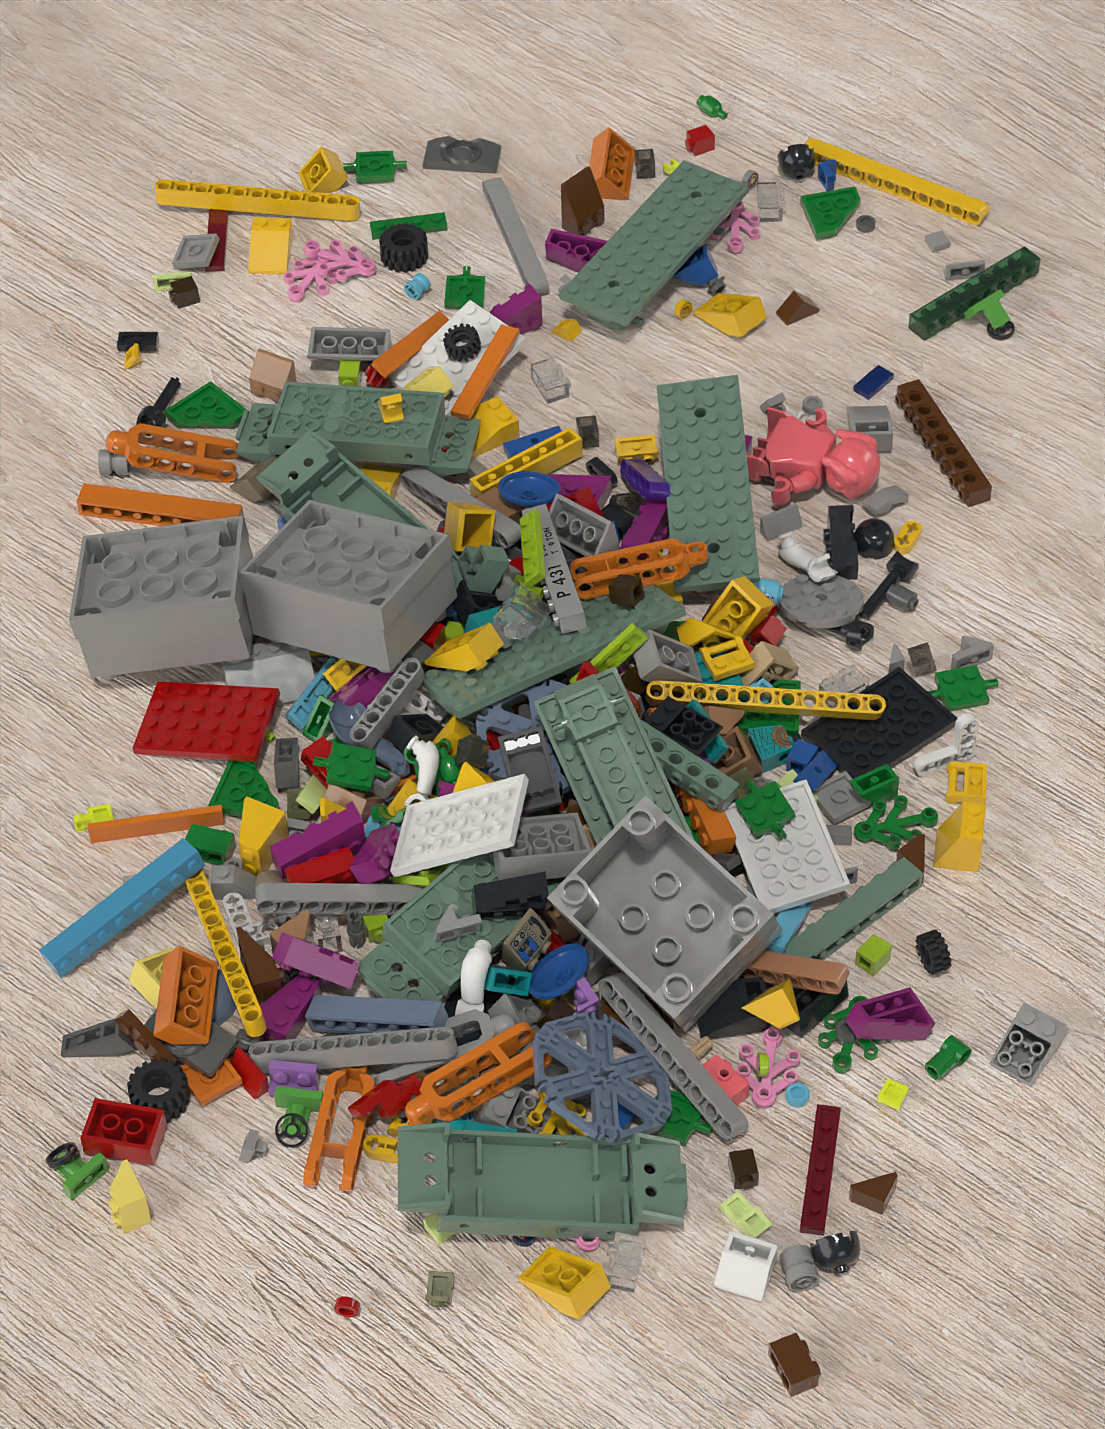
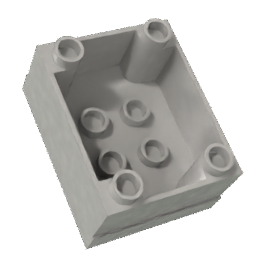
[239,500,457,673]
[69,516,253,679]
[547,796,782,1033]

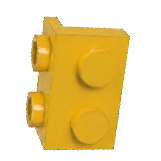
[615,434,659,464]

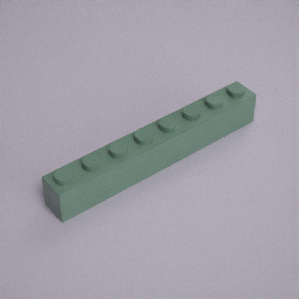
[783,857,923,960]

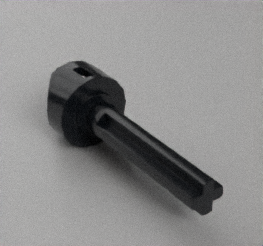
[136,377,181,436]
[859,551,919,619]
[798,620,874,651]

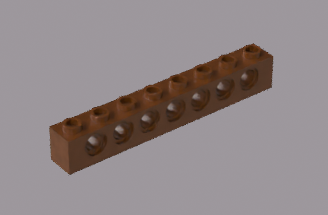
[895,379,992,507]

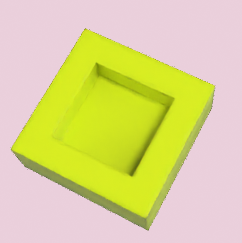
[877,1078,909,1110]

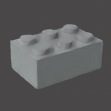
[633,630,703,683]

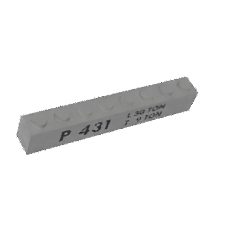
[521,504,587,634]

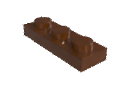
[114,1009,177,1063]

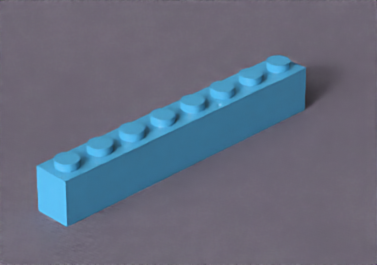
[39,838,205,978]

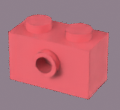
[703,1054,749,1106]

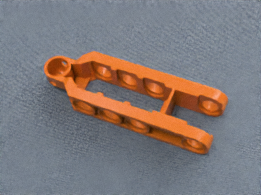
[105,423,239,483]
[569,538,709,599]
[405,1022,553,1125]
[303,1065,375,1192]

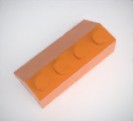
[589,127,635,200]
[153,945,218,1045]

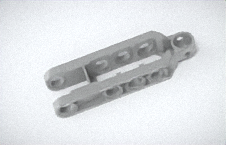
[374,1009,517,1086]

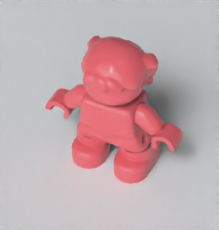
[747,407,881,505]

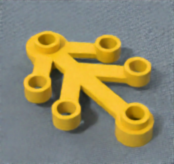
[527,1092,589,1143]

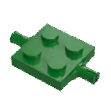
[343,150,407,183]
[444,266,486,310]
[928,665,999,711]
[313,742,389,792]
[735,780,796,841]
[642,1090,713,1146]

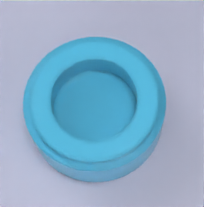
[785,1083,810,1108]

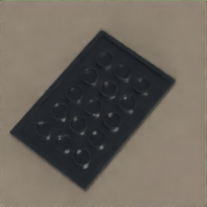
[801,667,958,779]

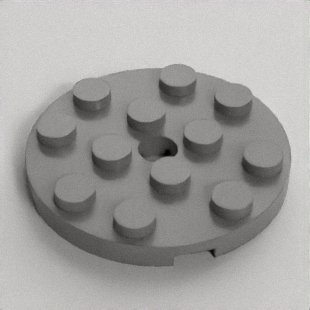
[778,574,864,628]

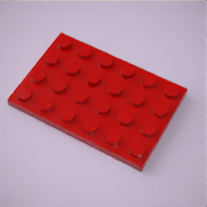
[132,681,281,762]

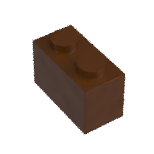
[768,1332,821,1397]

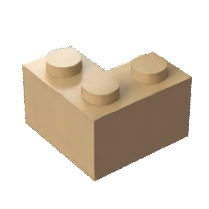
[739,641,799,686]

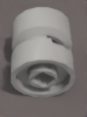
[98,449,131,475]
[780,1245,820,1292]

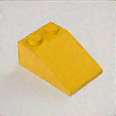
[248,217,293,274]
[693,293,767,337]
[447,396,520,458]
[360,463,404,499]
[703,576,775,641]
[424,622,504,671]
[518,1246,611,1320]

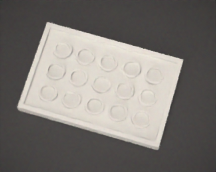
[389,300,527,417]
[390,774,529,877]
[724,780,851,914]

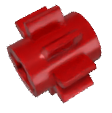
[364,366,390,388]

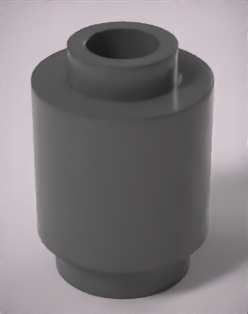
[886,584,919,612]

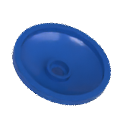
[498,471,561,508]
[529,944,589,1000]

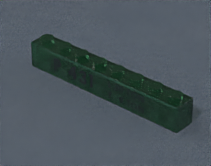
[908,246,1041,341]

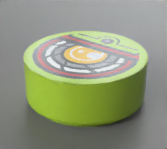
[756,1053,769,1077]

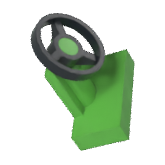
[964,289,1015,340]
[274,1086,323,1147]
[46,1142,109,1201]

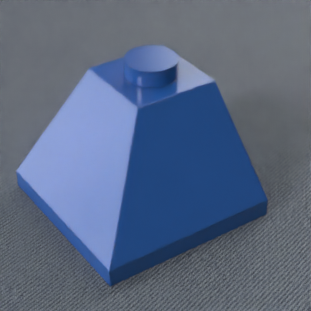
[673,244,719,285]

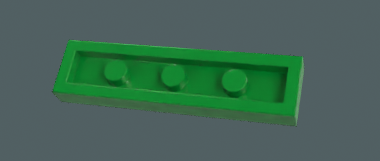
[370,212,448,240]

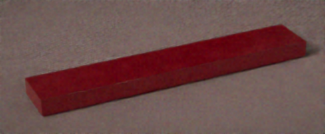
[205,209,229,272]
[800,1104,841,1236]

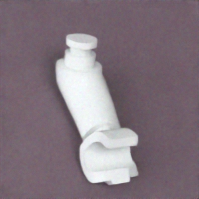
[778,531,838,582]
[404,736,440,806]
[455,940,492,1024]

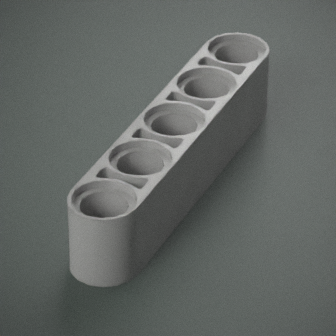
[350,658,425,749]

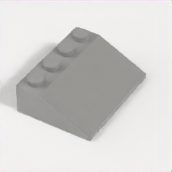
[221,641,314,707]
[492,813,592,880]

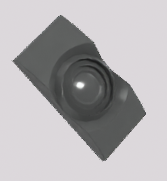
[422,136,501,174]
[498,726,562,815]
[144,1009,239,1078]

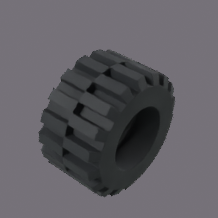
[379,223,428,273]
[127,1059,190,1123]

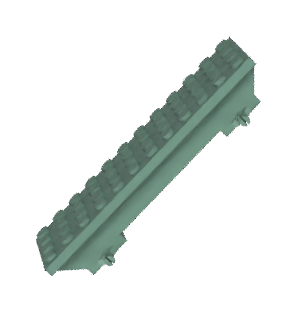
[559,160,749,332]
[657,375,760,593]
[421,585,686,730]
[533,667,695,845]

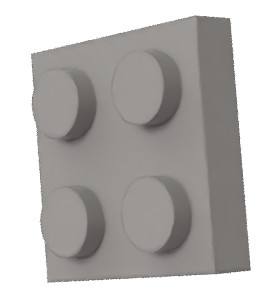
[172,234,219,269]
[814,771,871,824]

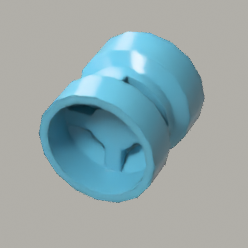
[404,273,431,300]

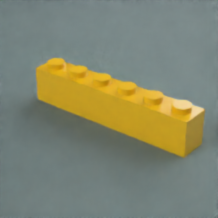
[469,427,583,498]

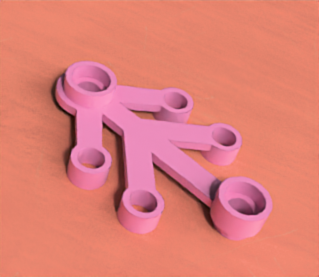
[711,200,760,253]
[304,239,376,282]
[284,249,338,302]
[736,1027,801,1108]

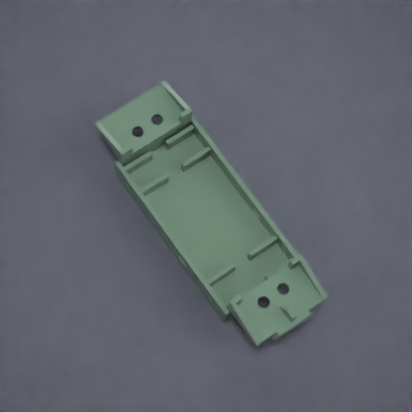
[235,381,481,477]
[256,430,465,589]
[358,808,592,1003]
[398,1122,688,1241]

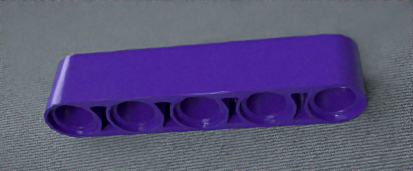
[620,459,670,501]

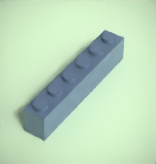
[305,995,448,1034]

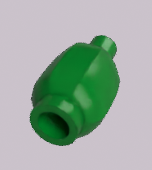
[696,95,728,120]
[438,747,461,785]

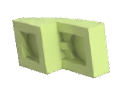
[296,775,327,814]
[719,1191,772,1238]

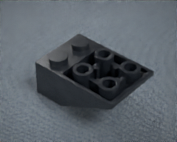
[644,696,723,756]
[697,976,771,1038]

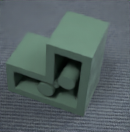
[457,545,510,593]

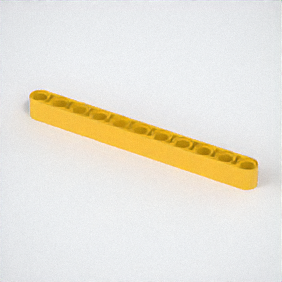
[804,138,990,225]
[155,179,360,221]
[645,681,886,720]
[185,869,267,1037]

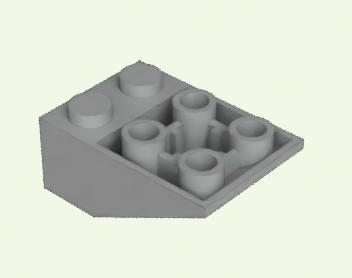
[846,405,893,451]
[989,1002,1069,1087]
[474,1077,556,1134]

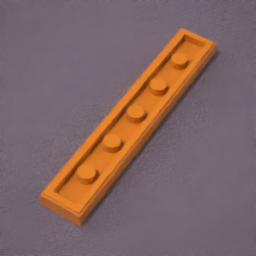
[371,310,450,379]
[450,324,520,420]
[87,805,224,843]

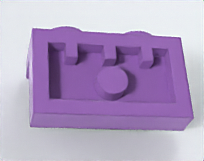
[573,977,599,1018]
[268,1060,319,1096]

